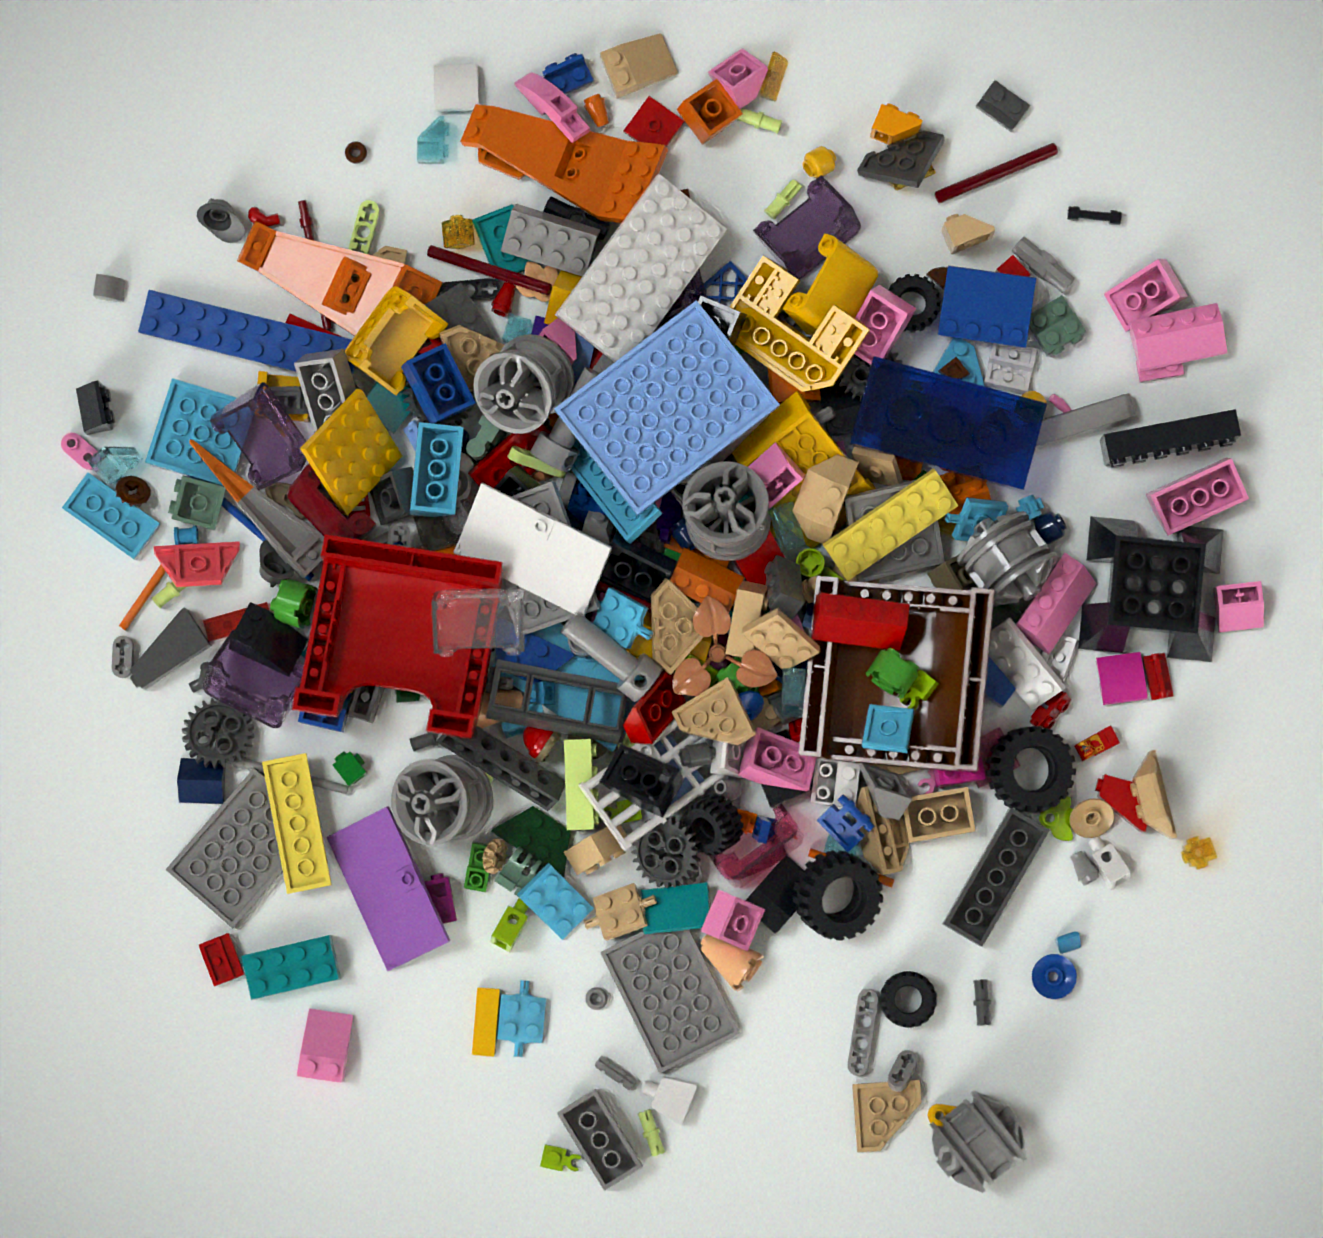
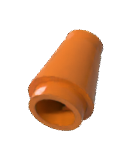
[584,93,609,128]

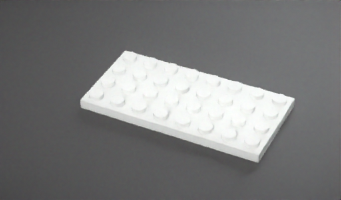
[555,174,727,363]

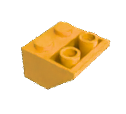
[870,103,923,145]

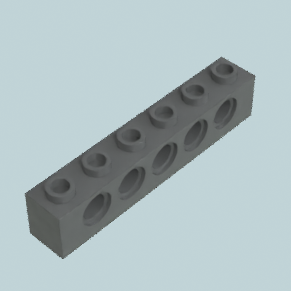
[435,726,565,811]

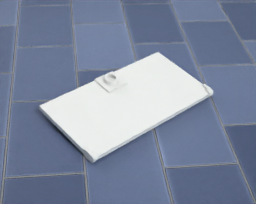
[454,483,612,616]

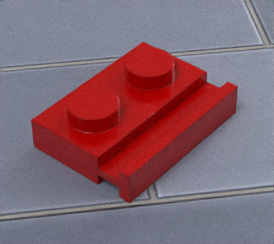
[198,933,245,987]

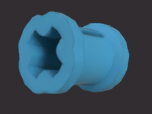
[174,525,199,545]

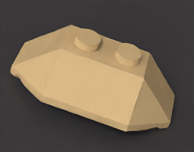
[793,454,859,544]
[1130,749,1177,839]
[855,786,909,875]

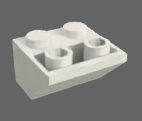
[811,758,860,807]

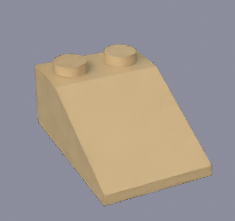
[600,33,678,99]

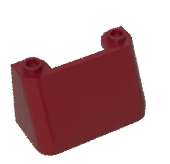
[287,463,376,540]

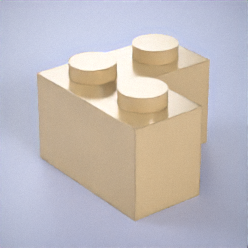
[564,824,627,875]

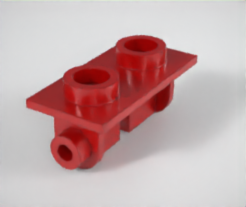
[1143,653,1174,700]
[1029,691,1071,729]

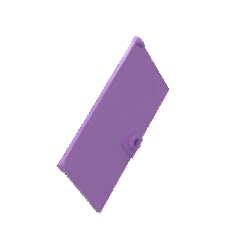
[326,806,451,972]

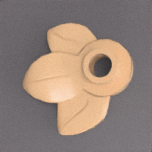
[515,261,558,302]

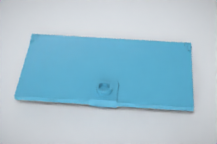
[492,623,643,752]

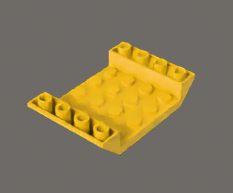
[732,390,876,549]

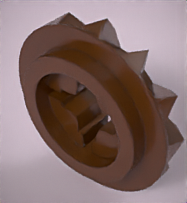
[115,476,151,507]

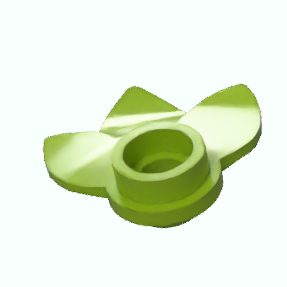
[1039,796,1073,841]

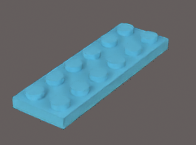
[571,439,662,544]

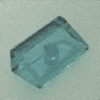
[769,501,806,552]

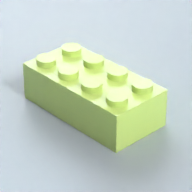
[564,739,600,830]

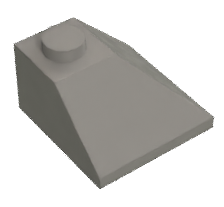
[859,762,912,820]

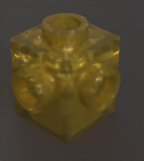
[441,215,475,249]
[1180,836,1218,870]

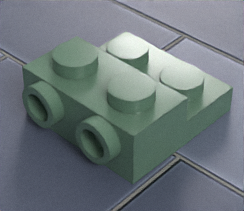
[1029,295,1086,356]
[168,475,226,530]

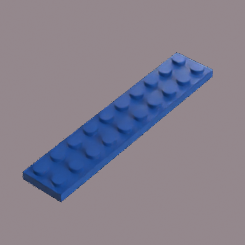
[138,290,355,377]

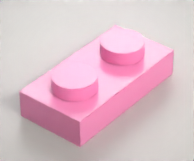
[1136,360,1184,382]

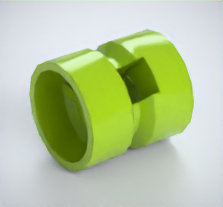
[796,548,825,579]

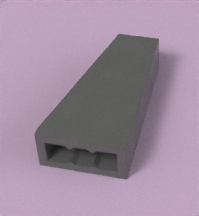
[130,607,212,690]

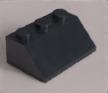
[599,531,677,603]

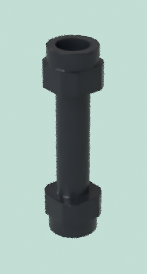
[1067,206,1122,225]

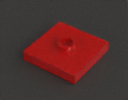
[623,96,685,147]

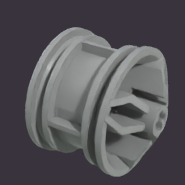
[474,334,574,434]
[682,462,771,561]
[956,511,1059,607]
[391,755,493,845]
[929,1090,1027,1194]

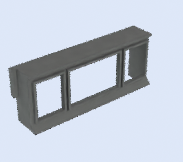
[485,659,627,745]

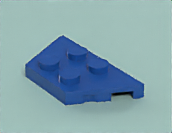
[495,618,574,685]

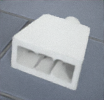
[1088,836,1131,890]
[641,1077,698,1126]

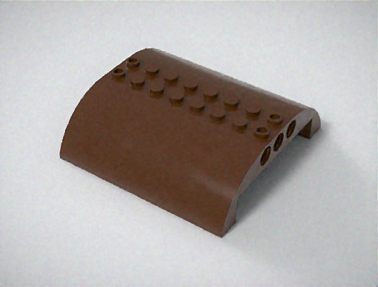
[799,576,995,772]

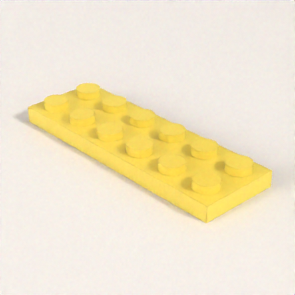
[822,468,958,582]
[262,753,332,894]

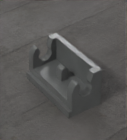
[263,386,309,415]

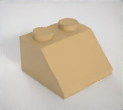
[941,213,995,255]

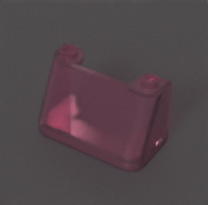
[710,803,804,888]

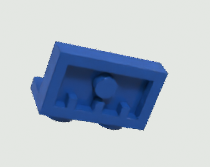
[542,53,594,95]

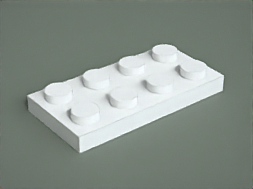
[989,617,1066,710]

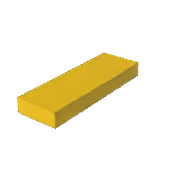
[472,987,500,1057]

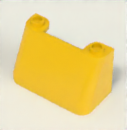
[783,233,878,336]
[345,286,448,396]

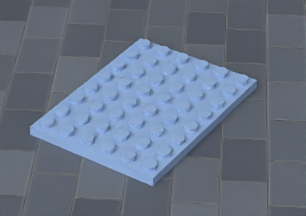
[554,300,780,516]

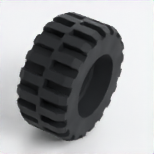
[986,726,1076,812]
[793,850,883,941]

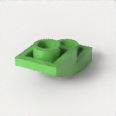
[464,842,490,892]

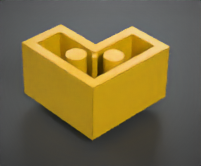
[544,270,583,325]

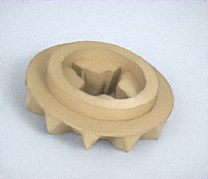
[483,838,508,874]

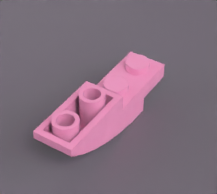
[514,72,590,143]

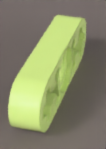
[348,200,380,254]
[508,446,566,478]

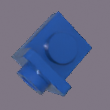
[752,815,778,844]

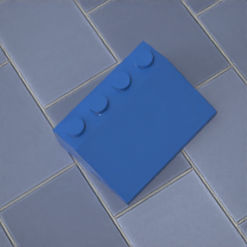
[938,265,1036,348]

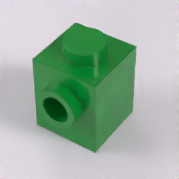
[333,751,368,787]

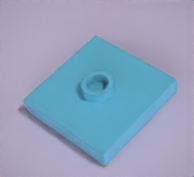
[862,704,914,753]

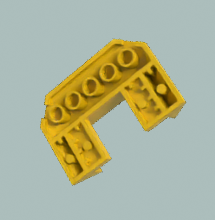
[730,255,870,392]

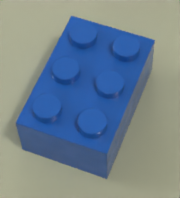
[401,343,476,424]

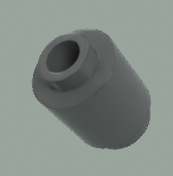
[679,742,714,768]

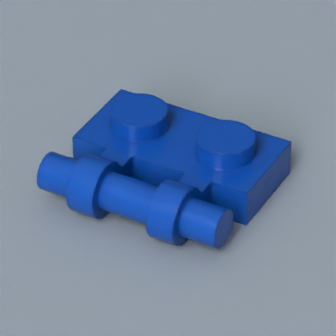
[816,794,875,852]

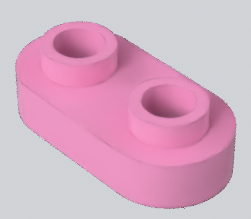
[61,433,101,470]

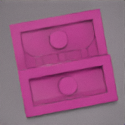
[1096,652,1148,705]

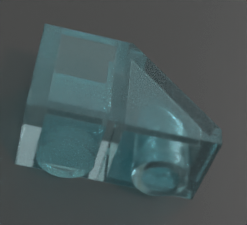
[417,116,449,164]
[87,446,143,487]
[781,668,806,717]

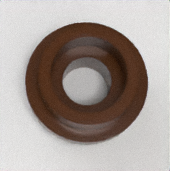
[345,141,367,164]

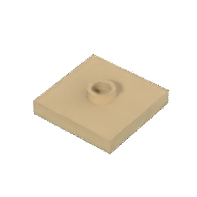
[852,447,903,486]

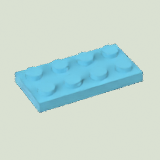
[62,472,160,560]

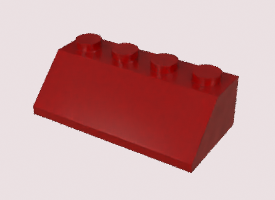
[811,593,910,651]

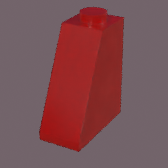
[1095,774,1147,833]

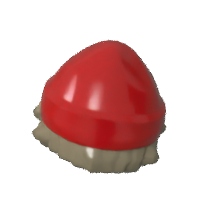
[523,726,561,763]

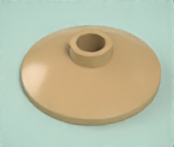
[1070,798,1114,838]

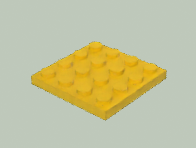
[300,389,403,516]

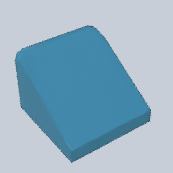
[1055,931,1081,954]

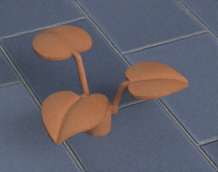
[672,596,777,696]

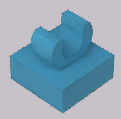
[530,682,555,705]

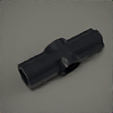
[543,196,610,242]

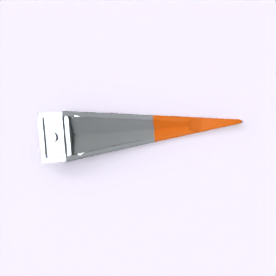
[189,439,324,579]

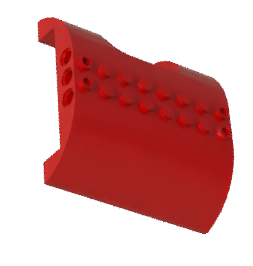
[292,534,503,739]

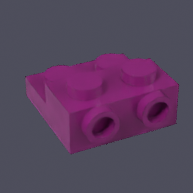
[425,873,457,924]

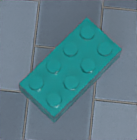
[241,935,341,1000]

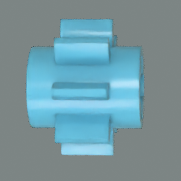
[1016,494,1044,521]

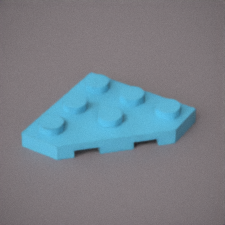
[921,337,990,426]

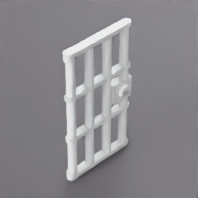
[579,719,725,851]

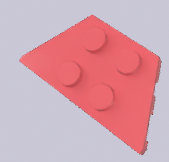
[153,541,240,587]

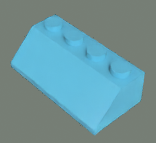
[409,422,463,517]

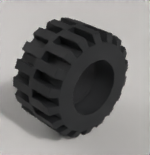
[889,274,941,333]
[683,794,744,856]
[880,971,937,1028]

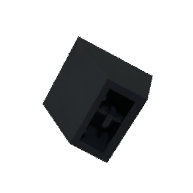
[76,380,115,435]

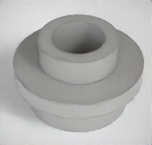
[585,987,608,1010]

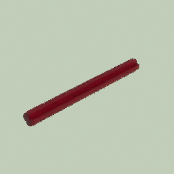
[934,143,1058,203]
[427,245,552,295]

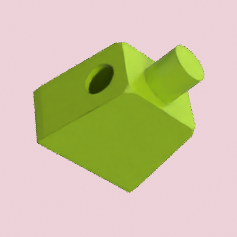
[490,898,528,953]

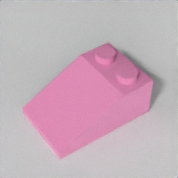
[1104,259,1188,332]
[855,285,916,369]
[738,727,816,791]
[297,1008,354,1083]

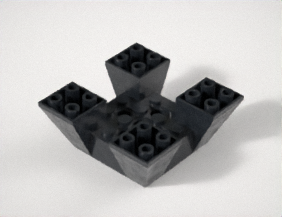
[1078,516,1224,662]

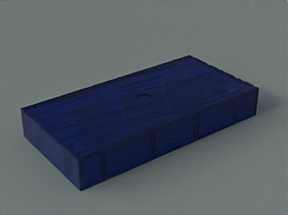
[849,356,1047,492]

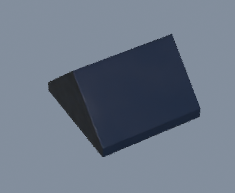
[177,758,225,804]

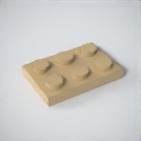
[742,608,820,671]

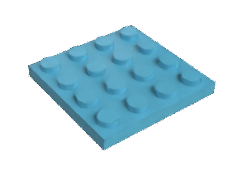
[145,378,255,486]

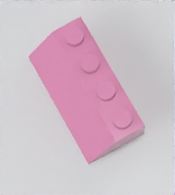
[1130,303,1227,372]
[1146,457,1249,536]
[1016,553,1096,655]

